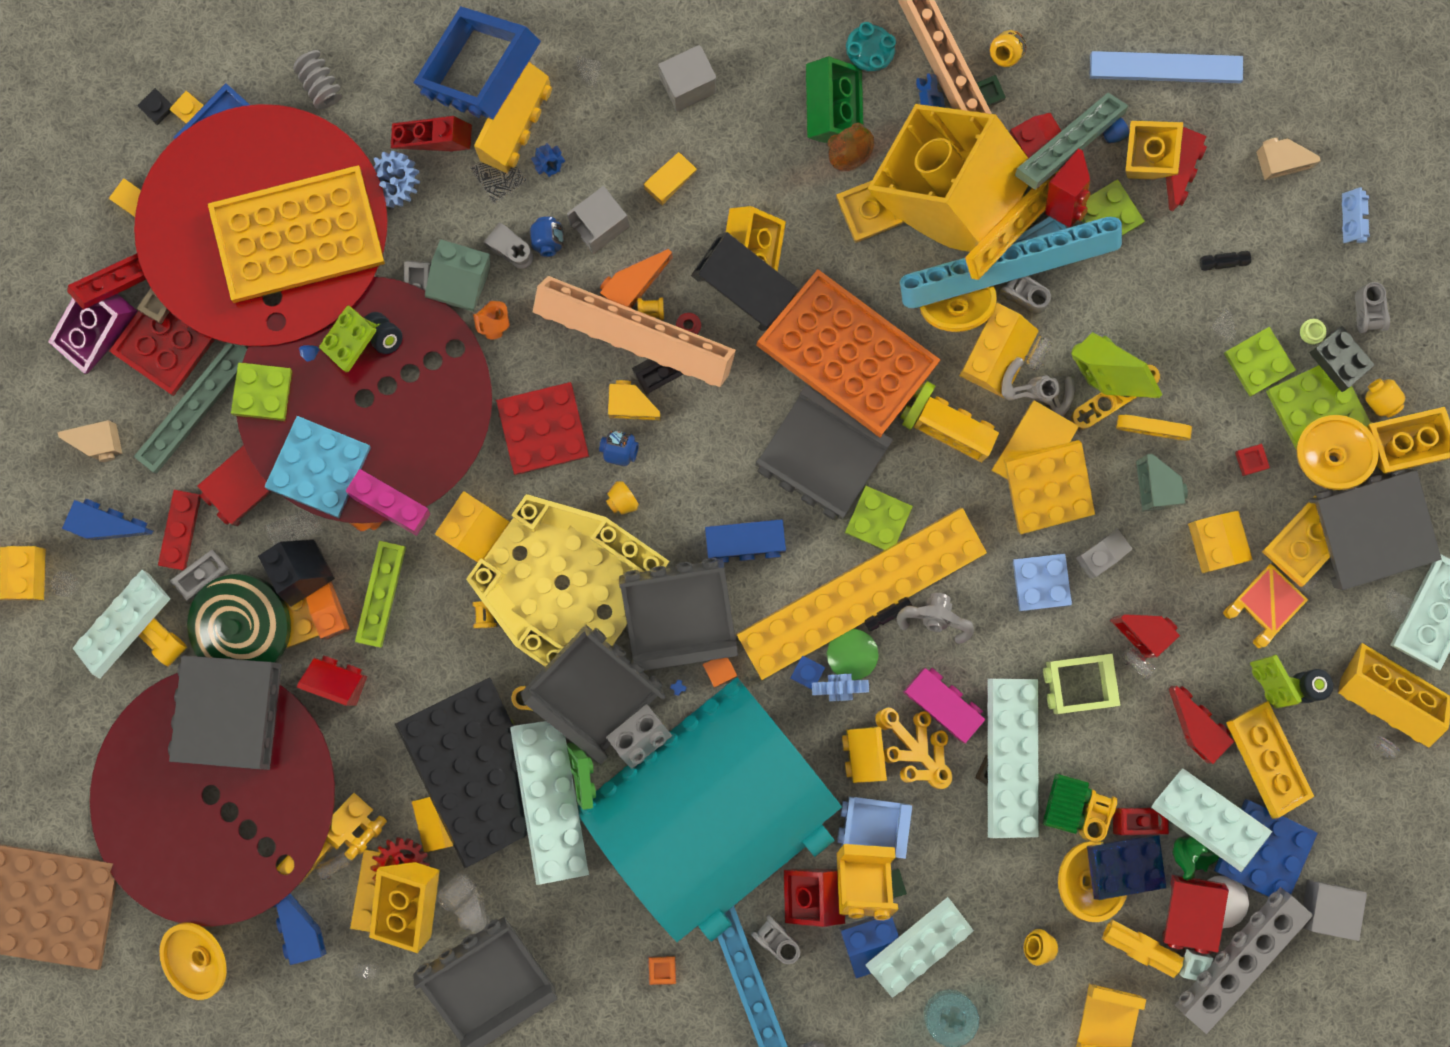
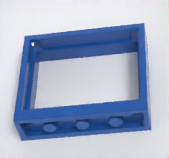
[413,6,541,120]

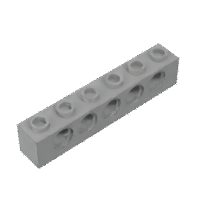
[1175,887,1313,1034]

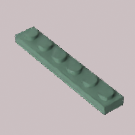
[1015,93,1128,190]
[134,343,247,474]

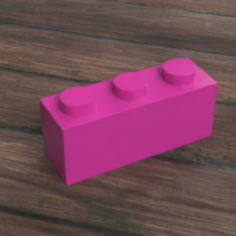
[346,469,430,536]
[903,668,986,743]

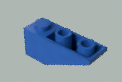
[62,498,153,540]
[273,893,327,965]

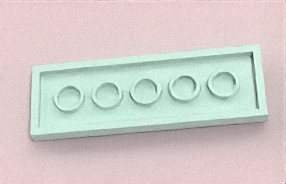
[988,679,1039,838]
[510,721,589,885]

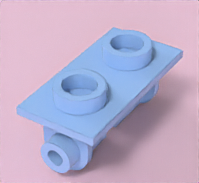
[1342,187,1370,243]

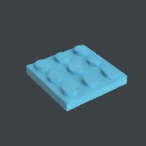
[265,416,371,518]

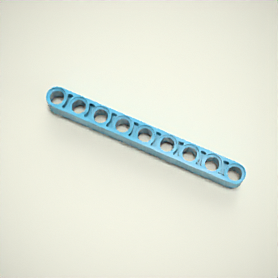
[900,217,1122,308]

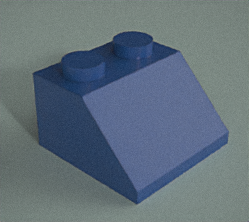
[839,916,899,978]

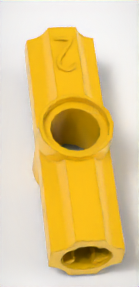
[1102,919,1184,978]

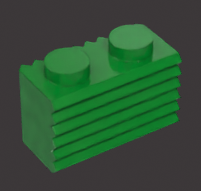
[1042,773,1092,834]

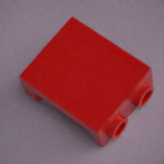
[197,445,272,526]
[1162,874,1229,954]

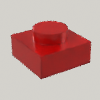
[1235,444,1270,476]

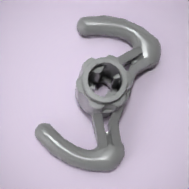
[1002,357,1075,417]
[897,593,974,644]

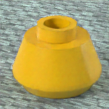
[606,481,639,515]
[1024,929,1058,966]

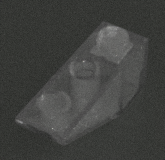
[437,870,490,934]

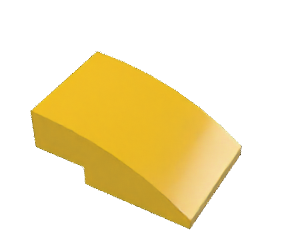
[991,400,1079,480]

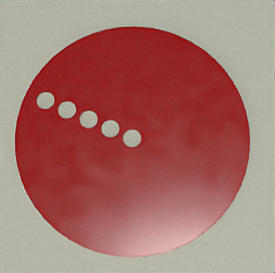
[134,104,388,346]

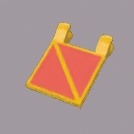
[1223,563,1308,648]

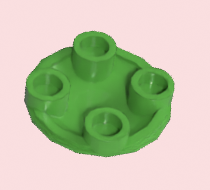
[827,629,879,680]

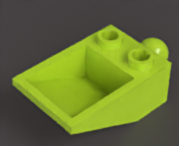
[1071,332,1163,398]

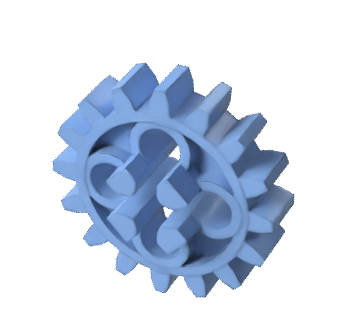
[373,151,420,208]
[812,674,869,701]

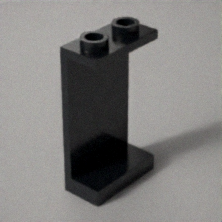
[691,232,798,331]

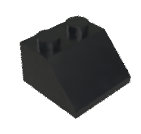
[258,539,335,607]

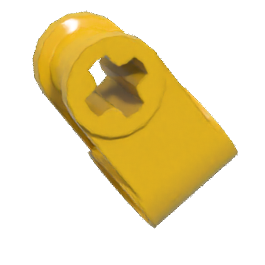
[1079,789,1117,842]

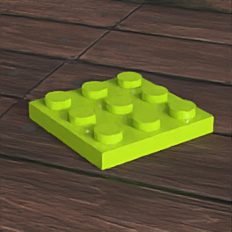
[1266,365,1371,451]

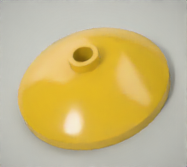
[919,286,997,332]
[1297,415,1378,490]
[1058,841,1129,922]
[160,922,227,1000]

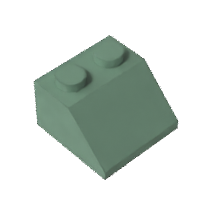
[425,239,490,312]
[1136,454,1188,512]

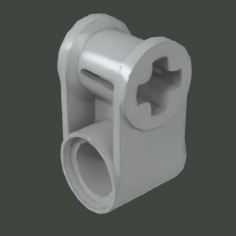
[483,222,533,269]
[1000,276,1051,313]
[1355,282,1390,333]
[751,915,800,964]

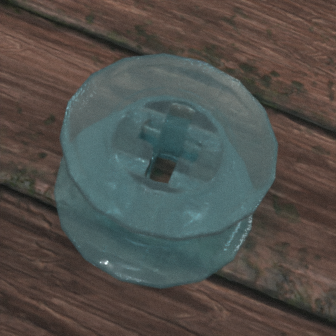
[924,989,979,1047]

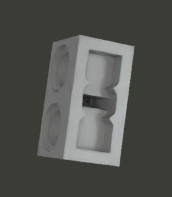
[606,704,672,769]

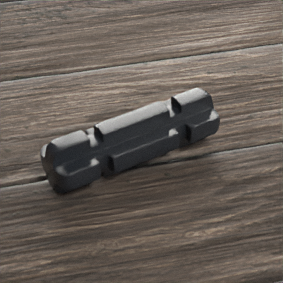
[1200,251,1251,271]
[864,597,912,631]

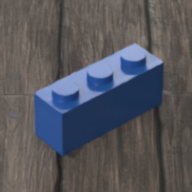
[705,519,786,563]

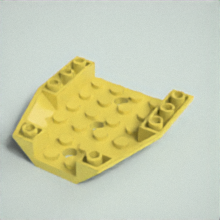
[466,494,670,667]

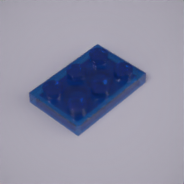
[1087,835,1167,900]

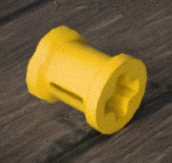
[638,297,664,321]
[472,601,497,629]

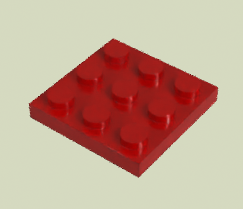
[109,311,215,396]
[496,382,589,475]

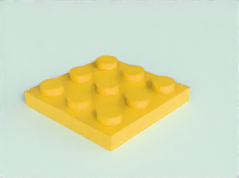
[1004,440,1095,534]

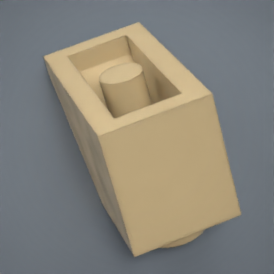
[1256,138,1321,180]
[58,420,122,462]

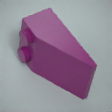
[48,293,137,374]

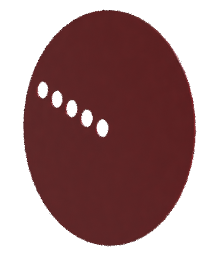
[236,277,492,524]
[90,673,335,926]

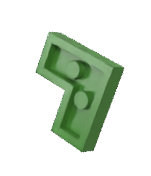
[566,742,596,810]

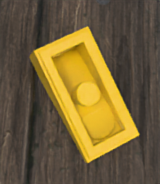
[643,152,697,206]

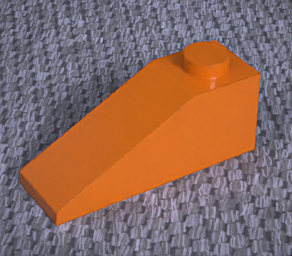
[600,249,673,309]
[306,582,351,640]

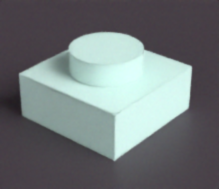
[1178,949,1214,980]

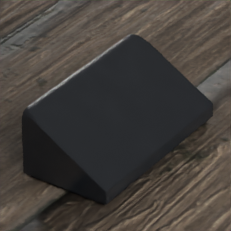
[632,359,683,395]

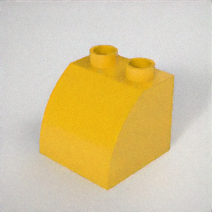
[868,104,1028,252]

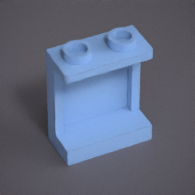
[837,796,912,859]

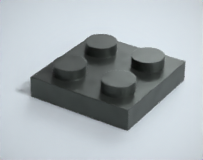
[1309,326,1374,392]

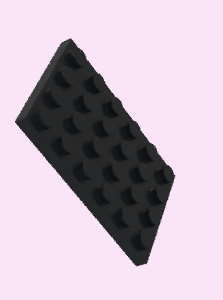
[395,677,528,868]

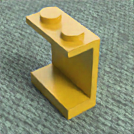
[1076,984,1146,1047]

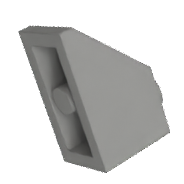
[1076,528,1132,579]

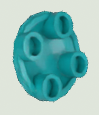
[846,22,896,71]

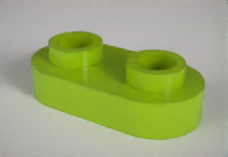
[900,381,936,430]

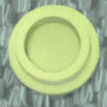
[1300,319,1327,345]

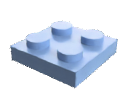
[1013,554,1072,611]

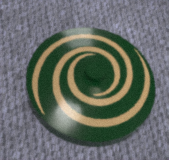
[187,574,291,663]

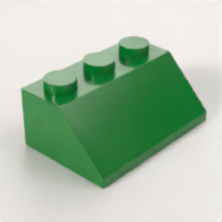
[806,56,864,143]

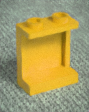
[836,844,898,920]

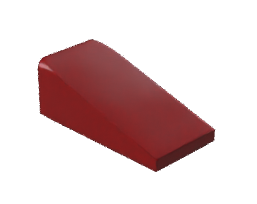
[1113,808,1169,835]

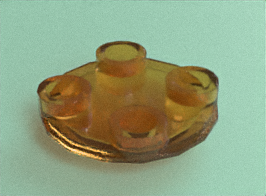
[828,123,874,171]

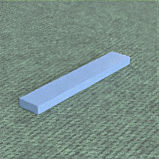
[1090,51,1243,83]

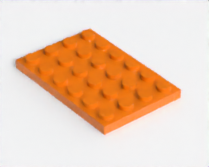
[756,269,940,438]

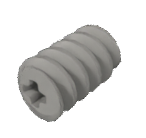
[293,50,342,109]

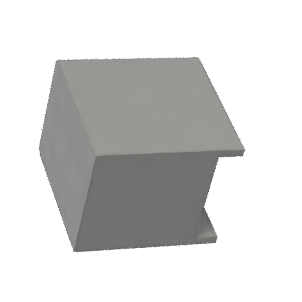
[658,45,716,112]
[567,186,629,254]
[1303,880,1367,941]

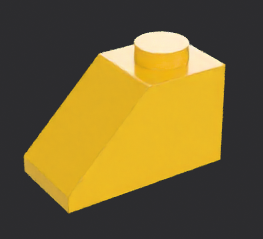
[608,380,661,421]

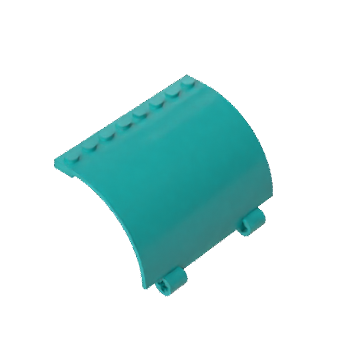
[577,677,842,942]

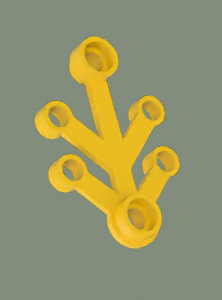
[875,708,952,789]

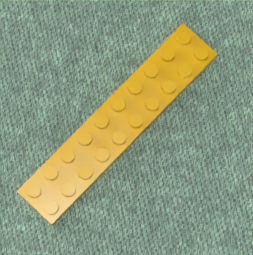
[736,507,987,680]

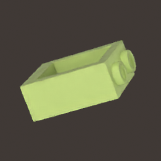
[1043,654,1120,714]

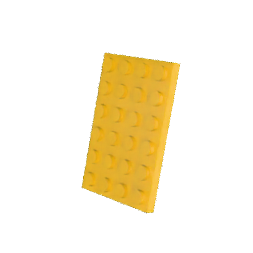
[208,165,385,303]

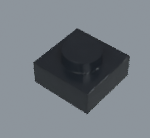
[137,88,172,125]

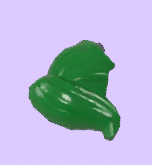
[1172,836,1219,881]

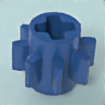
[531,143,565,177]

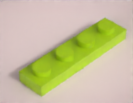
[355,541,406,648]

